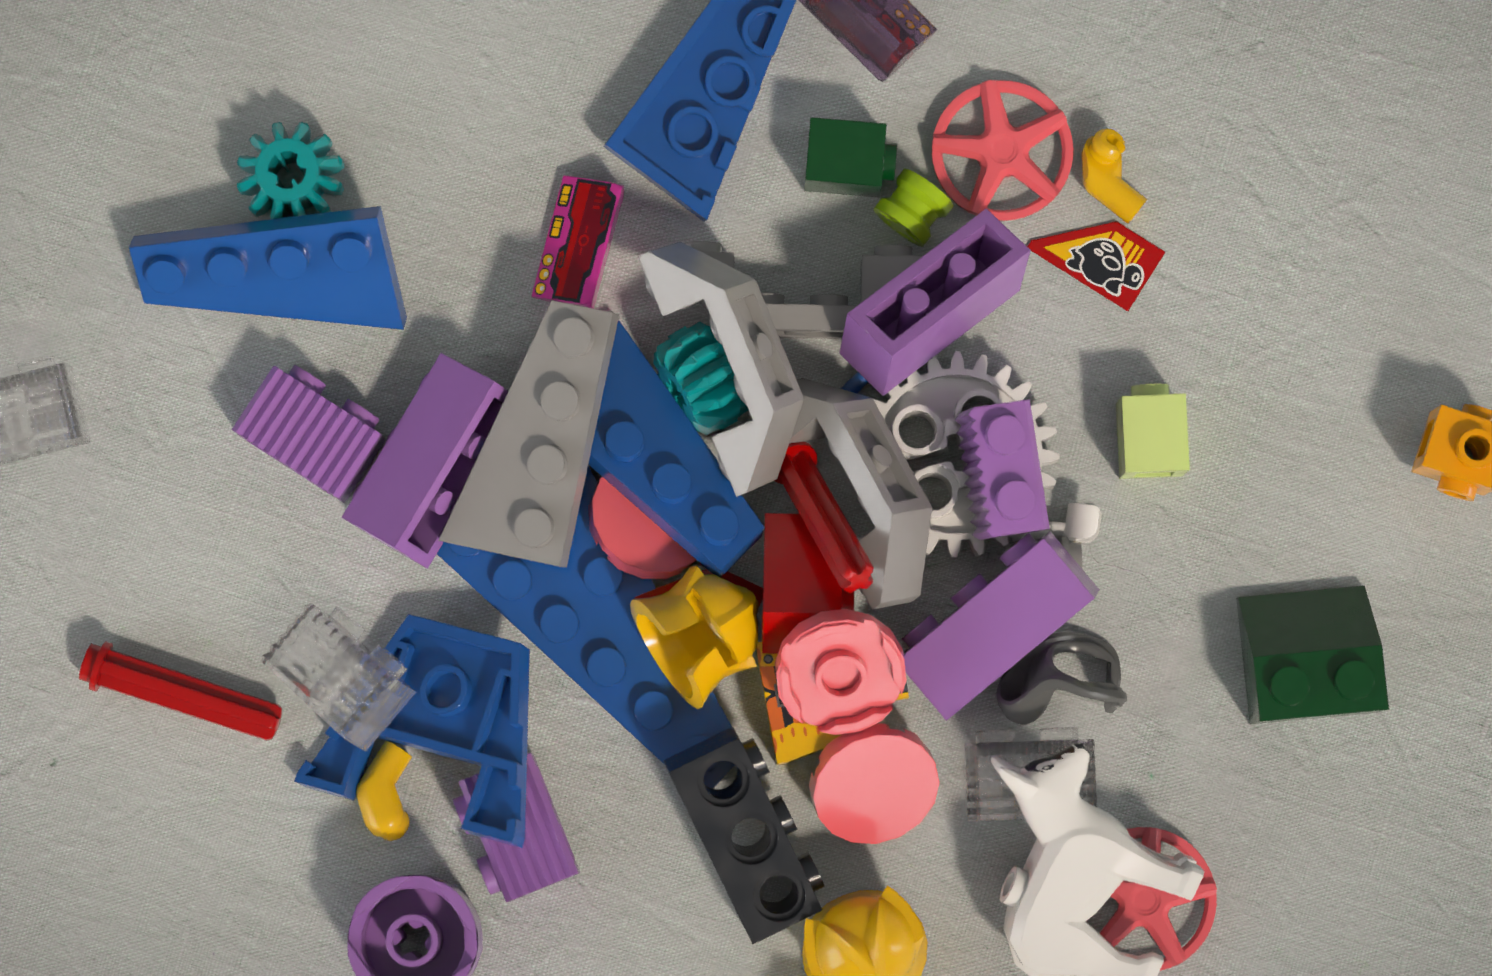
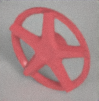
[931,80,1073,221]
[1086,827,1217,971]

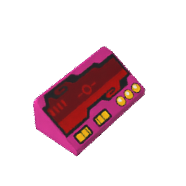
[531,175,625,309]

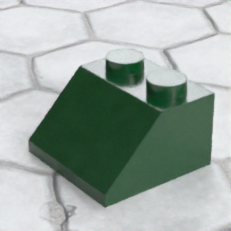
[1236,585,1389,725]

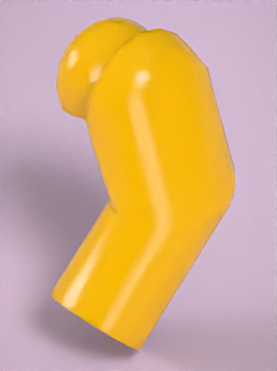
[1081,128,1148,224]
[356,741,412,841]

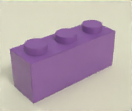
[839,209,1031,396]
[341,353,509,569]
[902,531,1100,721]

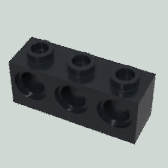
[663,727,825,944]

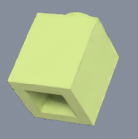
[1116,383,1190,479]

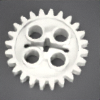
[874,351,1060,560]

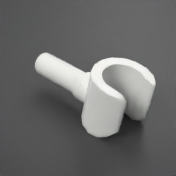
[1011,503,1102,544]

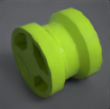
[873,168,954,247]

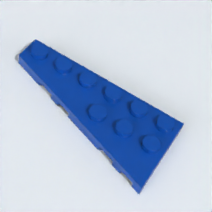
[437,466,735,789]

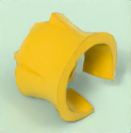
[630,566,759,710]
[802,885,928,976]

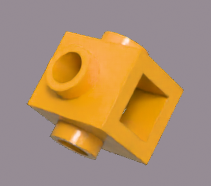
[1411,404,1492,501]

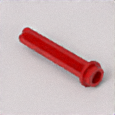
[774,441,874,593]
[79,641,282,741]

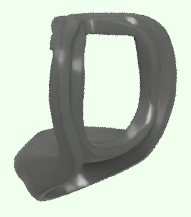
[996,631,1127,725]

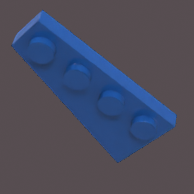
[603,0,796,222]
[129,206,407,330]
[588,321,764,577]

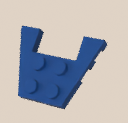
[294,614,530,848]

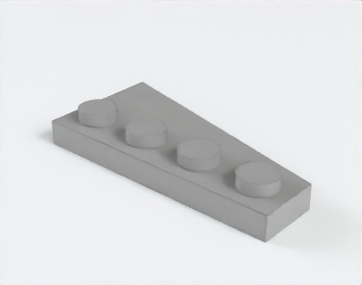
[438,300,619,567]

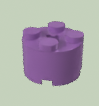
[347,875,483,976]

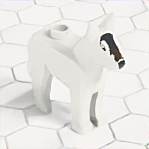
[990,743,1204,976]

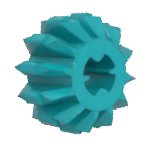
[237,122,344,219]
[653,321,749,436]

